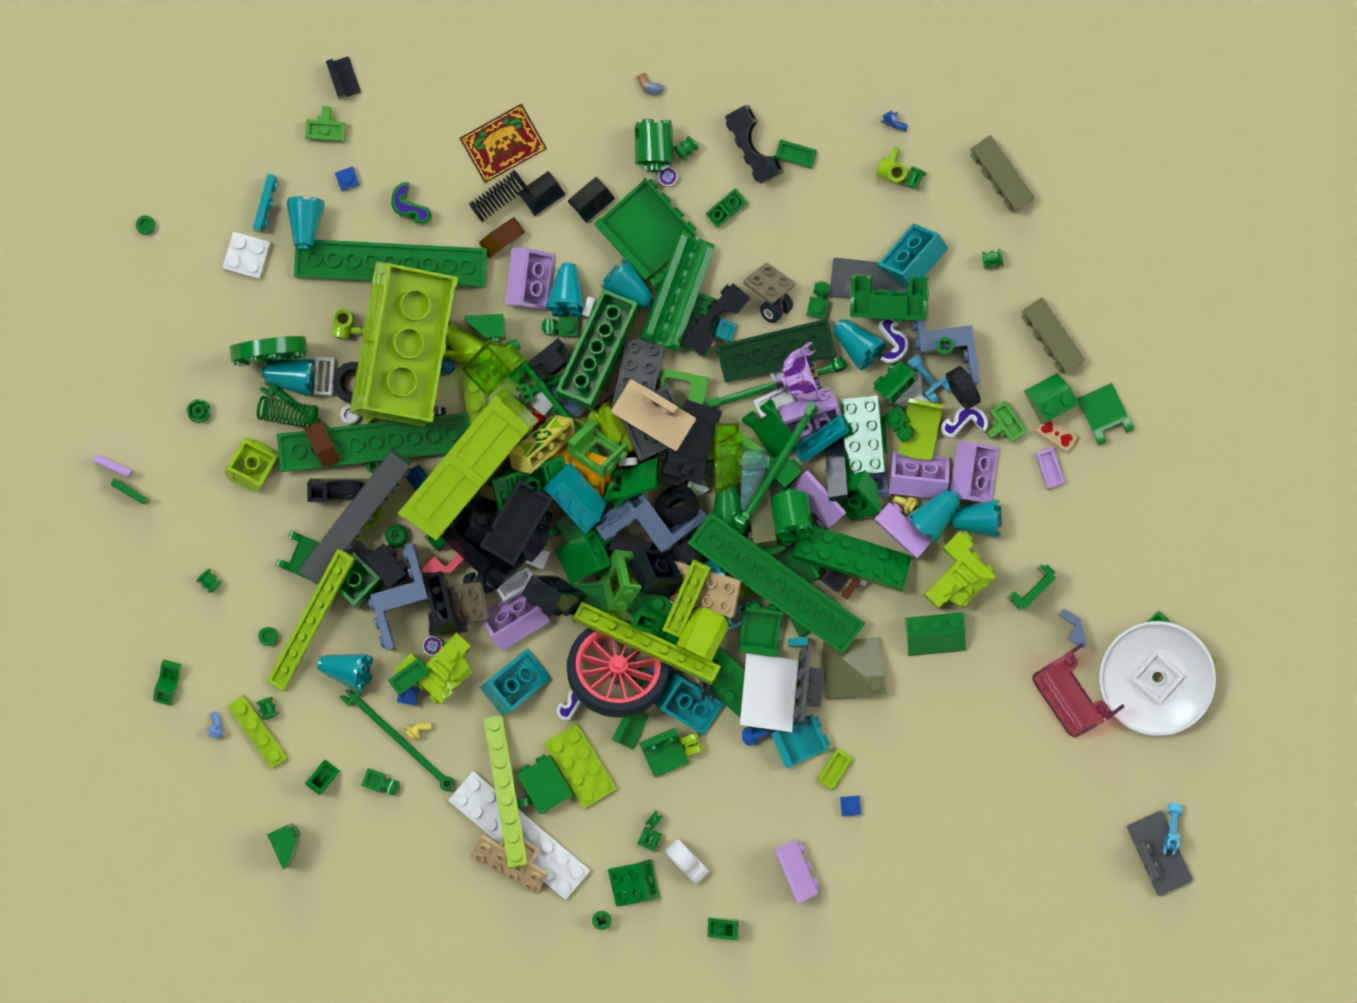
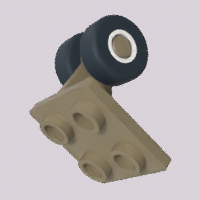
[743,263,795,323]
[449,572,495,623]

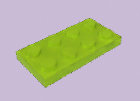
[544,723,617,809]

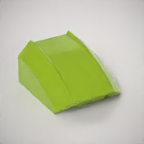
[225,438,279,493]
[677,607,729,662]

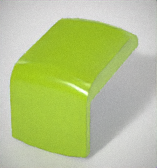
[898,398,943,460]

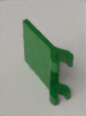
[1077,383,1134,446]
[742,399,798,458]
[609,457,660,507]
[276,531,320,584]

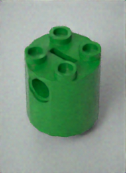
[635,119,673,172]
[771,488,813,545]

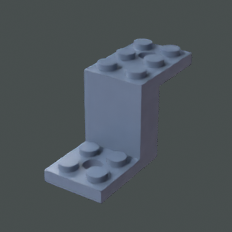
[911,320,980,385]
[594,494,707,553]
[368,543,428,651]

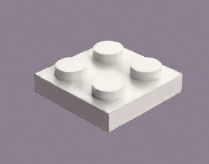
[223,232,271,279]

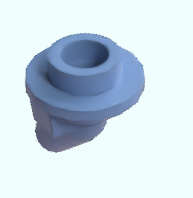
[206,712,225,739]

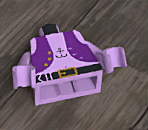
[773,342,831,401]

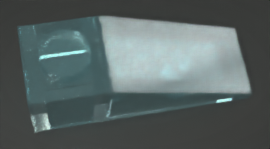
[741,449,770,510]

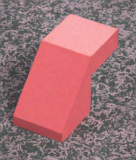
[421,554,464,573]

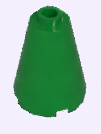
[712,481,748,534]

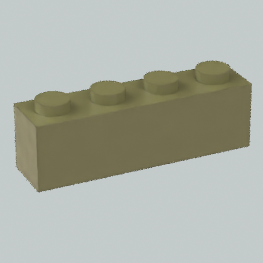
[970,135,1035,212]
[1021,297,1085,374]
[739,468,777,549]

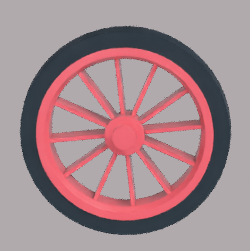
[567,619,669,718]

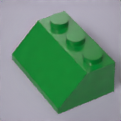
[905,612,966,656]

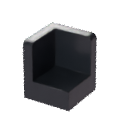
[347,540,372,562]
[820,569,847,592]

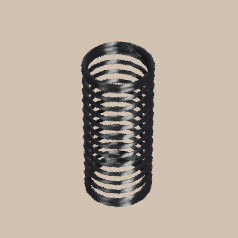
[468,170,528,223]

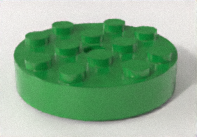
[229,336,308,367]

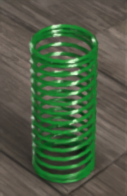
[256,396,319,428]

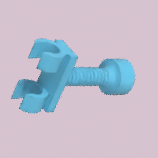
[907,353,952,403]
[1162,803,1183,857]

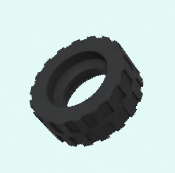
[332,361,358,404]
[946,366,981,410]
[655,485,699,525]

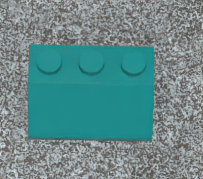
[877,223,948,288]
[542,463,607,534]

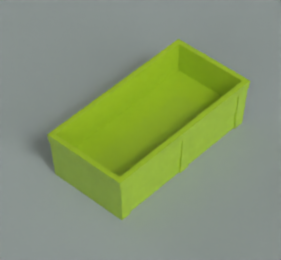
[349,262,458,427]
[397,388,539,540]

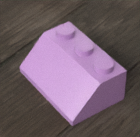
[505,248,555,311]
[778,391,841,449]
[950,441,999,503]
[889,451,950,498]
[789,470,846,529]
[873,502,931,559]
[482,595,550,651]
[774,839,820,903]

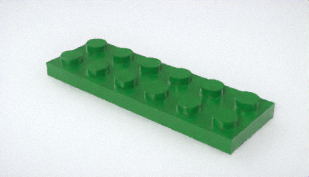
[792,524,912,592]

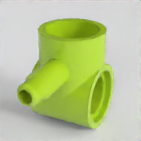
[875,146,907,184]
[331,309,364,340]

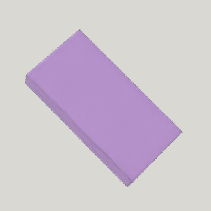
[1035,447,1065,489]
[93,454,134,478]

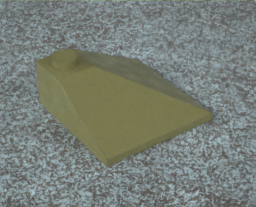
[822,637,886,699]

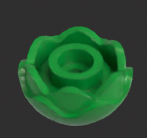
[187,399,211,423]
[385,524,410,548]

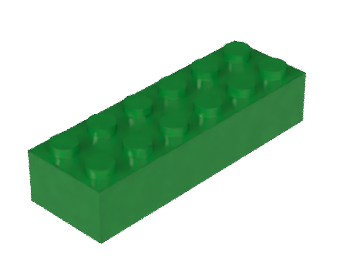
[556,289,639,411]

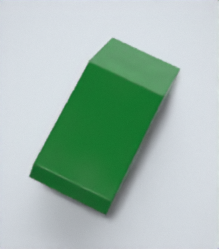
[153,659,182,706]

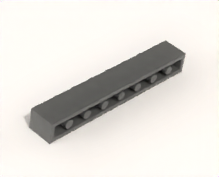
[299,448,411,585]

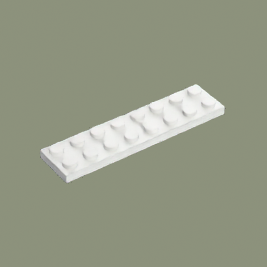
[448,771,590,900]

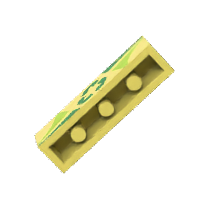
[509,414,576,474]

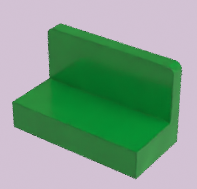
[612,712,649,749]

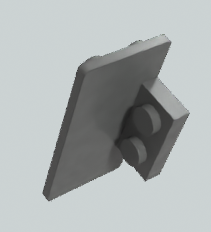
[830,257,907,298]
[612,338,664,409]
[793,644,825,724]
[1127,811,1193,896]

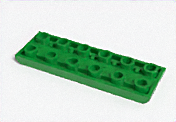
[642,230,714,351]

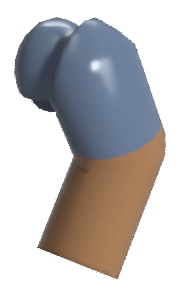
[637,73,663,96]

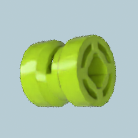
[680,732,704,757]

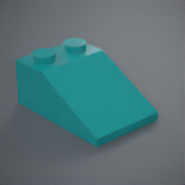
[479,649,551,717]
[654,670,724,735]

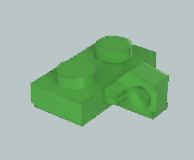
[305,106,345,142]
[986,400,1027,443]

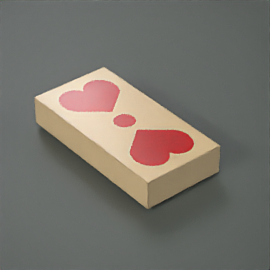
[1035,419,1078,452]

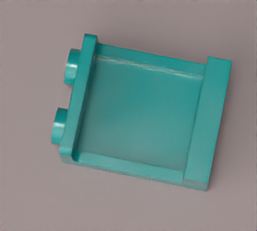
[770,714,830,769]

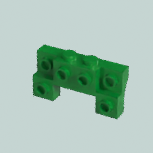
[850,274,929,322]

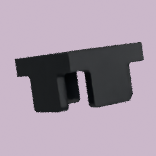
[529,338,572,381]

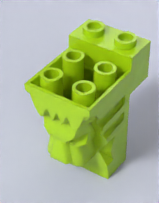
[923,531,996,608]
[394,633,472,704]

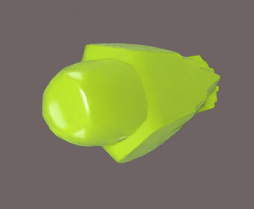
[443,323,498,363]
[587,402,635,453]

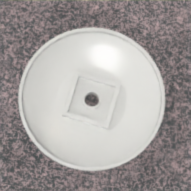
[1099,621,1216,736]

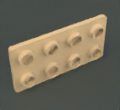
[611,379,696,451]
[668,561,741,617]
[470,835,549,894]

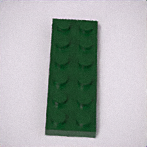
[716,318,837,383]

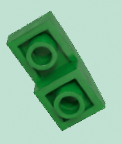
[705,188,748,228]

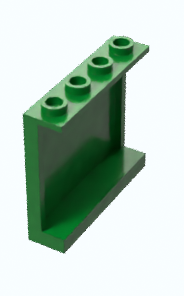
[594,177,697,282]

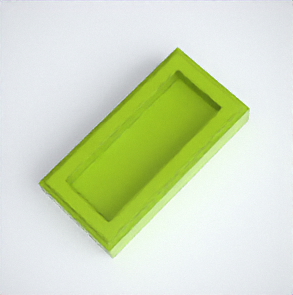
[817,748,853,791]

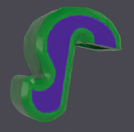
[391,182,432,225]

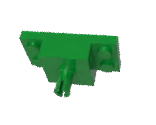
[490,455,566,512]

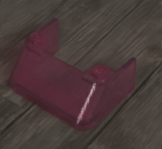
[1032,643,1125,738]

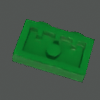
[639,728,689,777]
[608,859,660,906]

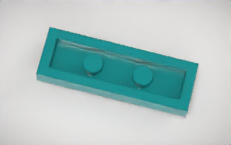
[253,174,279,233]
[794,415,850,463]

